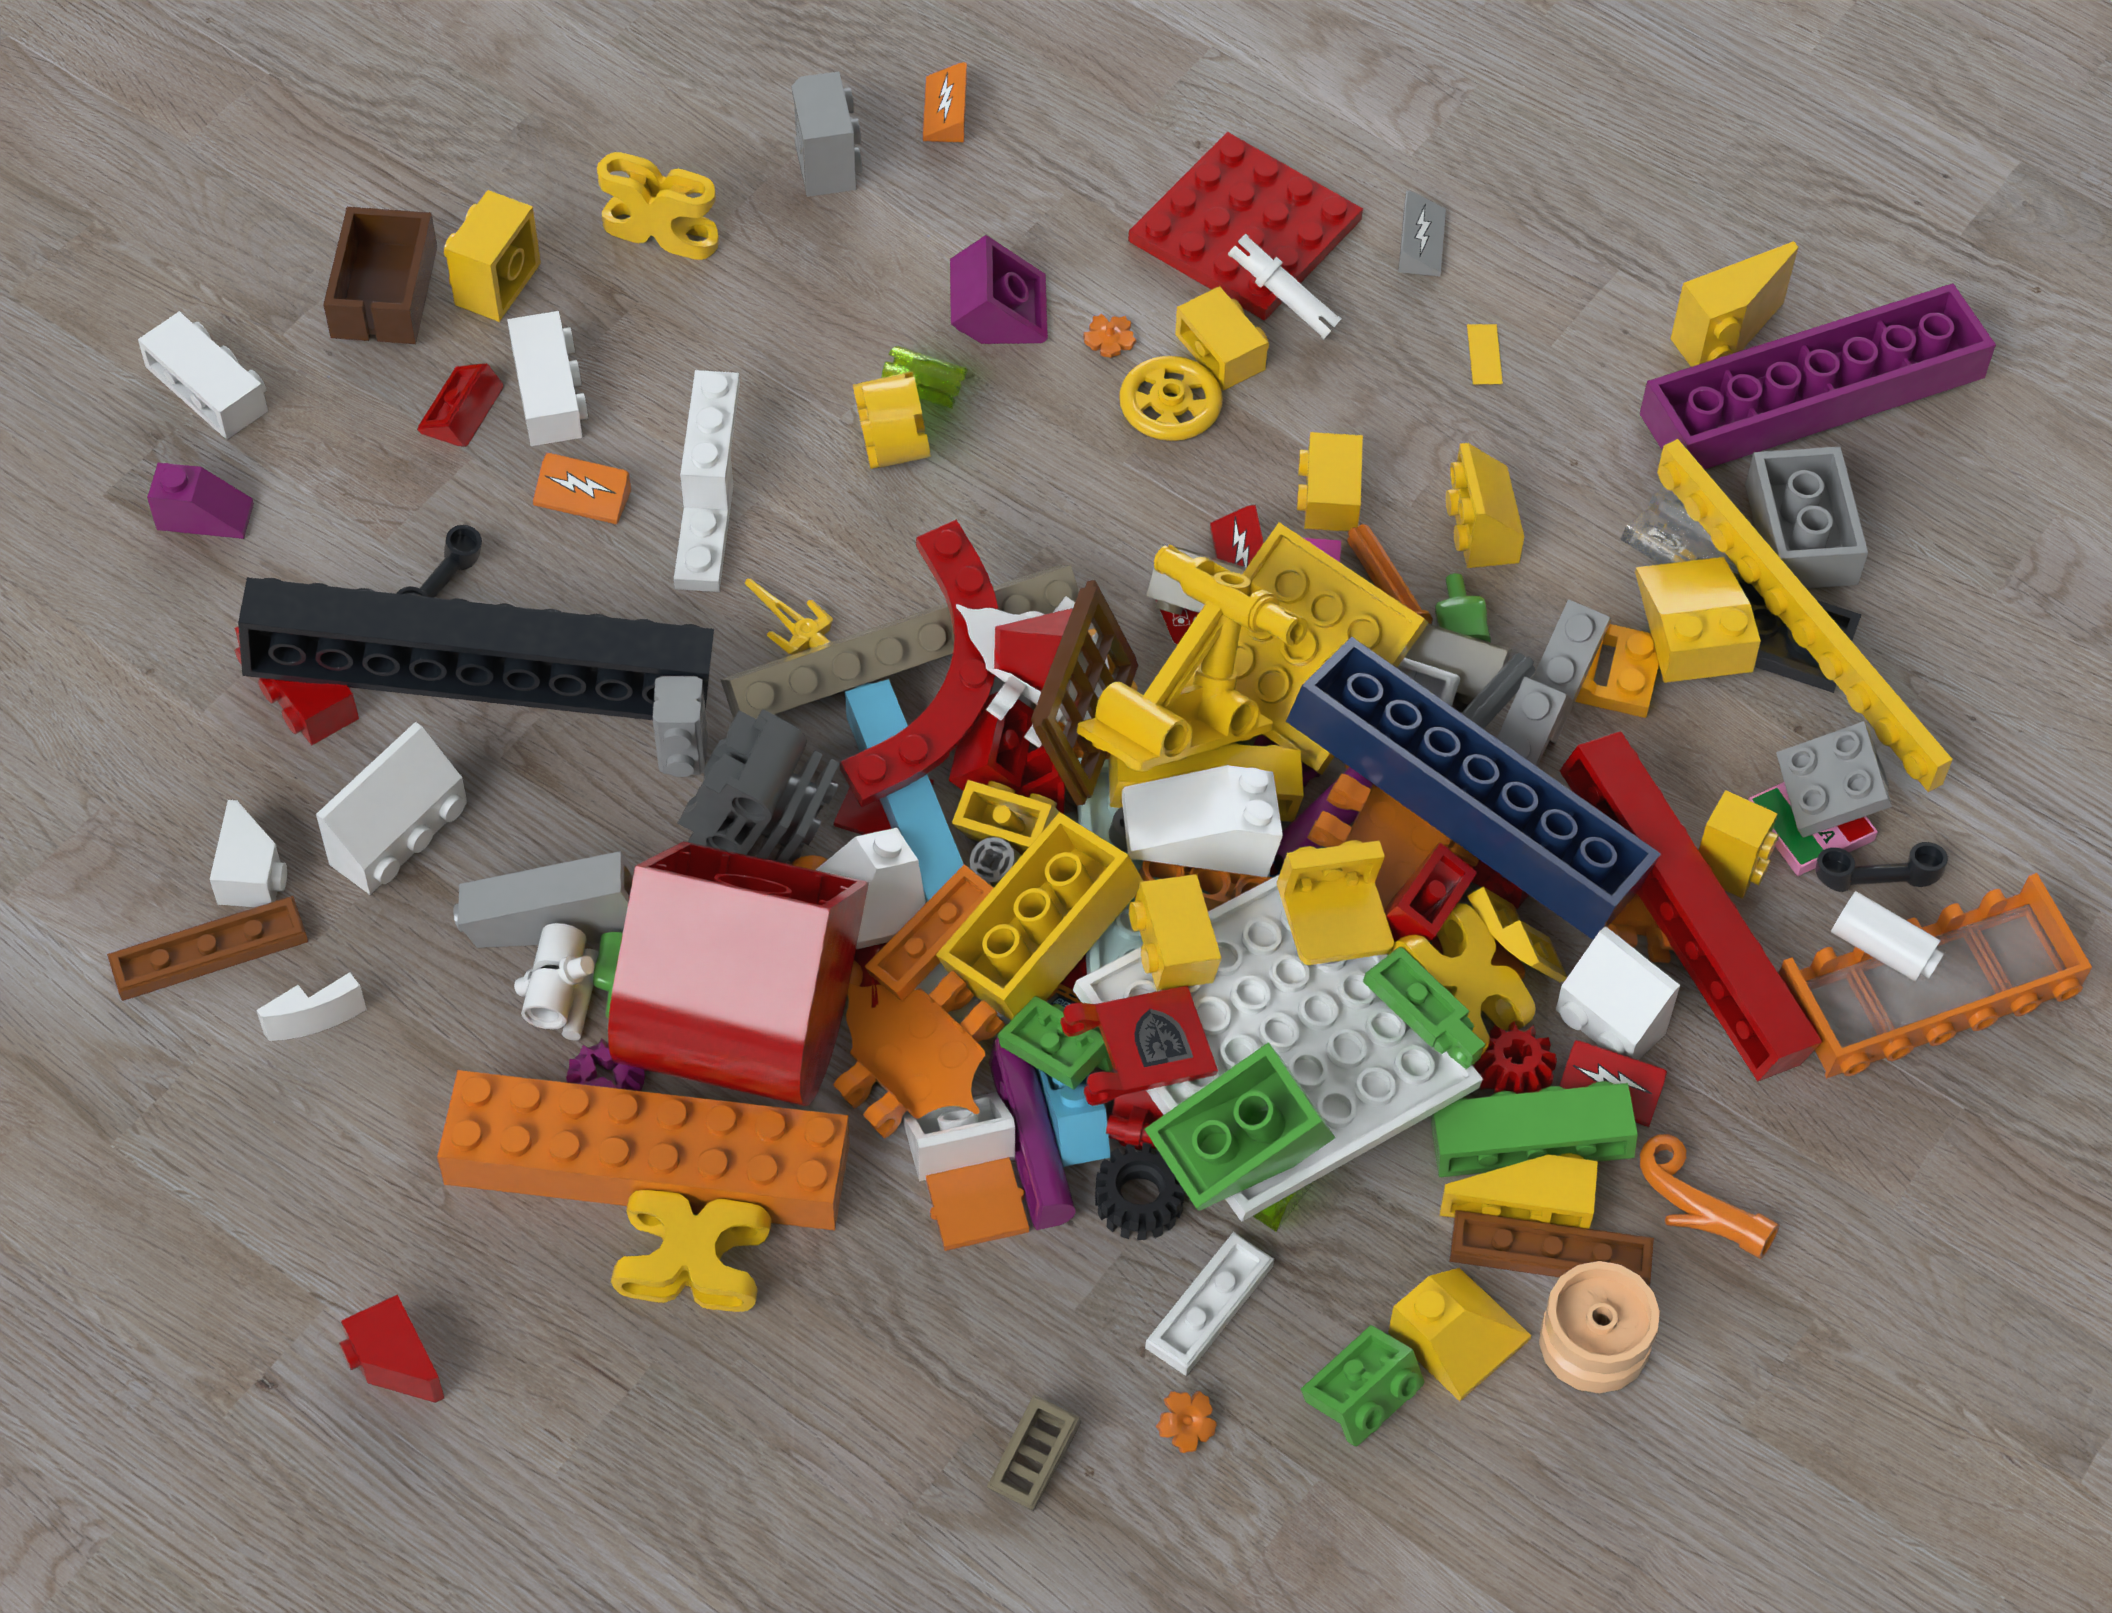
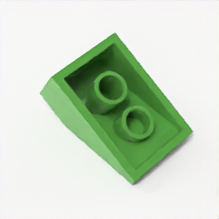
[1144,1042,1336,1211]

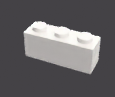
[138,311,268,440]
[507,311,588,446]

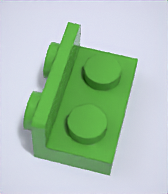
[997,996,1113,1090]
[1301,1325,1424,1447]

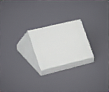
[902,1092,1015,1181]

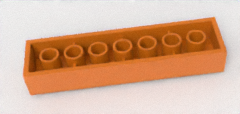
[437,1070,850,1231]

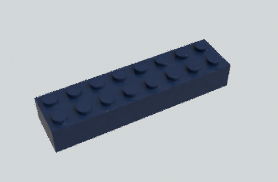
[1286,637,1661,940]

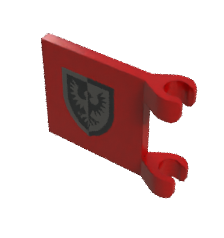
[1060,985,1218,1106]

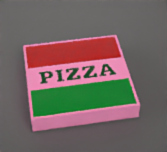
[1748,782,1878,877]

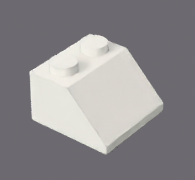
[1556,926,1680,1060]

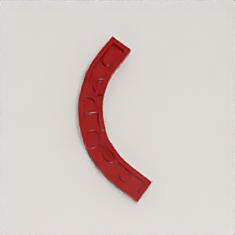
[840,519,998,808]

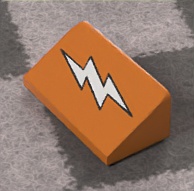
[923,62,967,142]
[533,453,631,524]

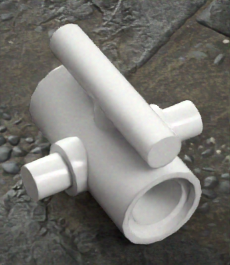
[514,923,599,1040]

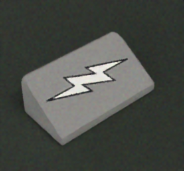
[1398,190,1446,276]

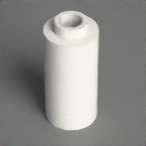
[1831,891,1944,982]

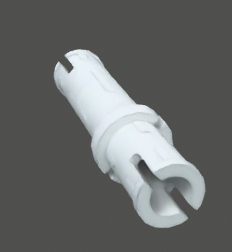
[1228,234,1342,340]

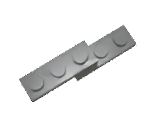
[1497,599,1612,767]

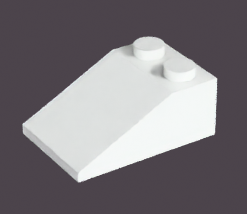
[1121,765,1283,877]

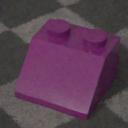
[950,235,1048,344]

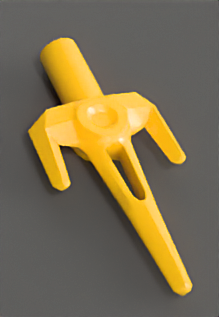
[745,579,833,655]

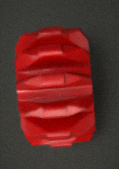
[1473,1021,1557,1094]

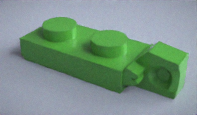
[1363,947,1486,1070]

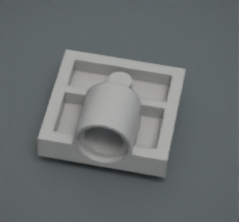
[1776,721,1892,838]

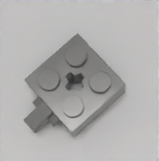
[791,71,862,197]

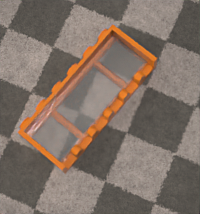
[1778,873,2092,1079]

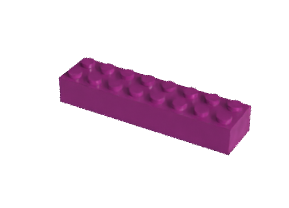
[1640,283,1996,470]

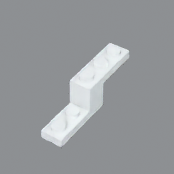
[674,370,740,592]

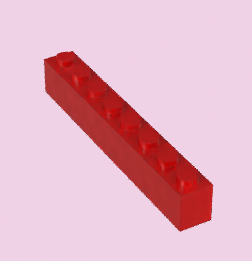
[1559,731,1822,1082]

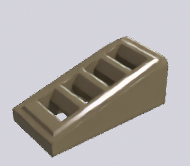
[987,1395,1081,1511]

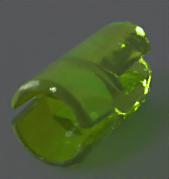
[881,345,968,409]

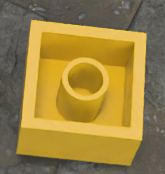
[444,190,541,322]

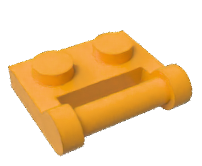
[1575,623,1659,718]

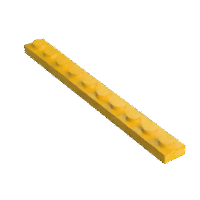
[1657,439,1953,792]

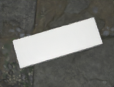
[1145,1232,1274,1376]

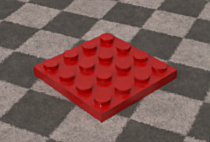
[1128,132,1363,321]

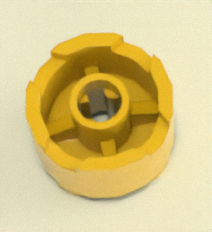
[853,372,931,469]

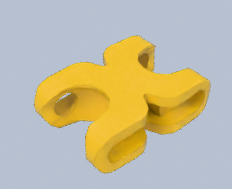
[597,152,719,260]
[1388,903,1536,1056]
[611,1190,772,1312]

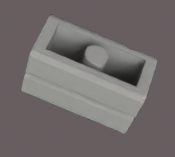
[653,676,708,777]

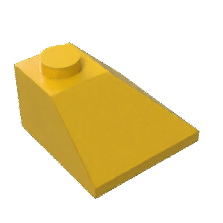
[1388,1268,1532,1401]

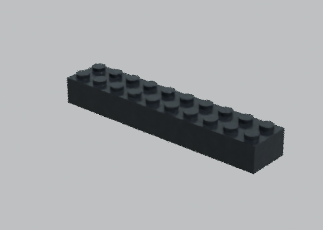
[238,577,714,720]

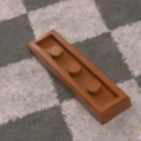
[107,896,308,1001]
[1449,1210,1654,1286]

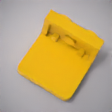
[1276,840,1394,965]

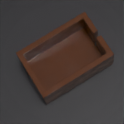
[323,206,437,344]

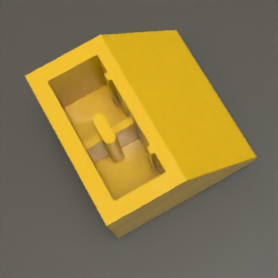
[1446,443,1525,568]

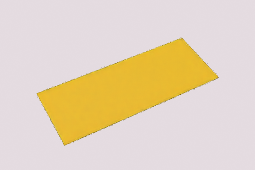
[1467,324,1503,384]

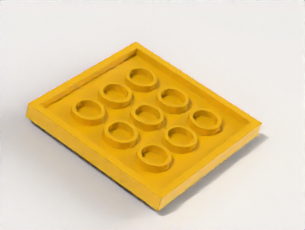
[1234,522,1428,775]

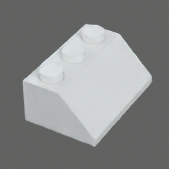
[316,722,467,895]

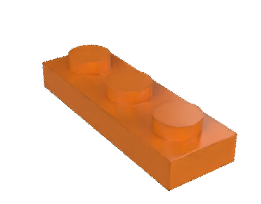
[865,864,993,1001]

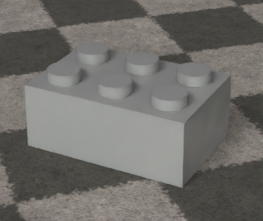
[1745,447,1868,588]

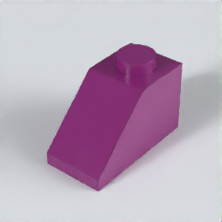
[147,462,254,539]

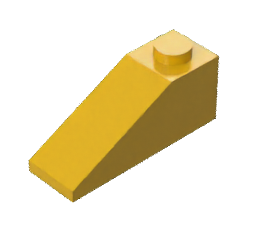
[1439,1153,1598,1229]

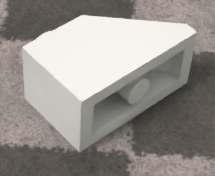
[210,800,287,907]

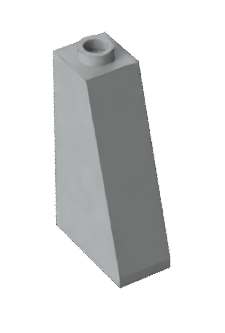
[453,851,634,948]

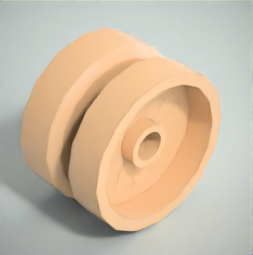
[1539,1261,1660,1394]

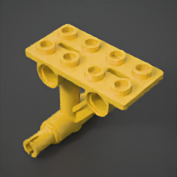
[1077,545,1308,771]

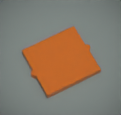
[926,1157,1029,1251]

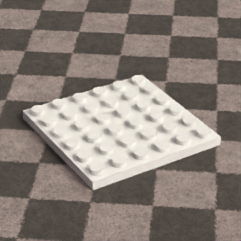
[1073,875,1483,1222]

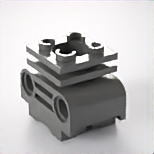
[678,709,840,864]

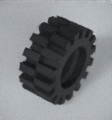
[1095,1143,1185,1241]

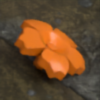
[1083,314,1136,358]
[1156,1391,1217,1453]

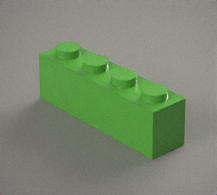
[1431,1081,1638,1177]

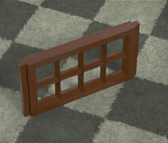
[1031,580,1139,806]

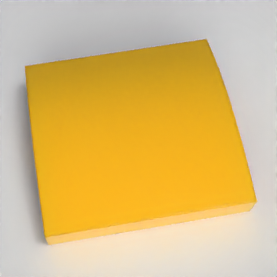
[1467,887,1567,983]

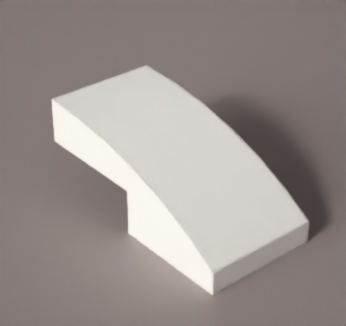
[256,972,367,1041]

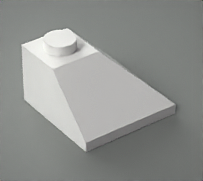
[816,828,926,949]

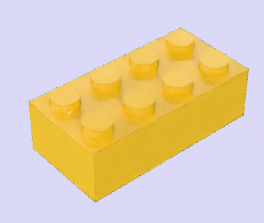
[936,812,1143,1020]

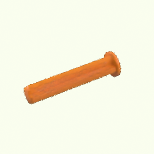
[1348,524,1433,624]

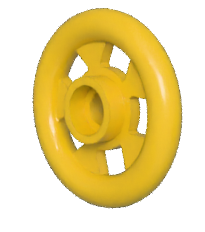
[1119,356,1223,441]

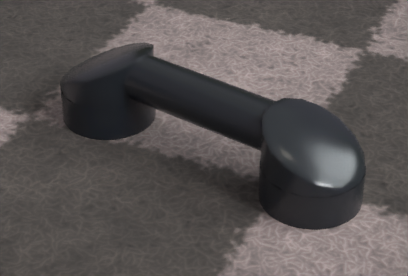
[396,525,482,598]
[1815,842,1948,892]

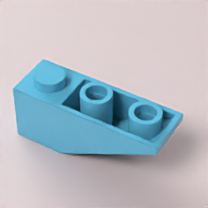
[1036,1068,1110,1167]

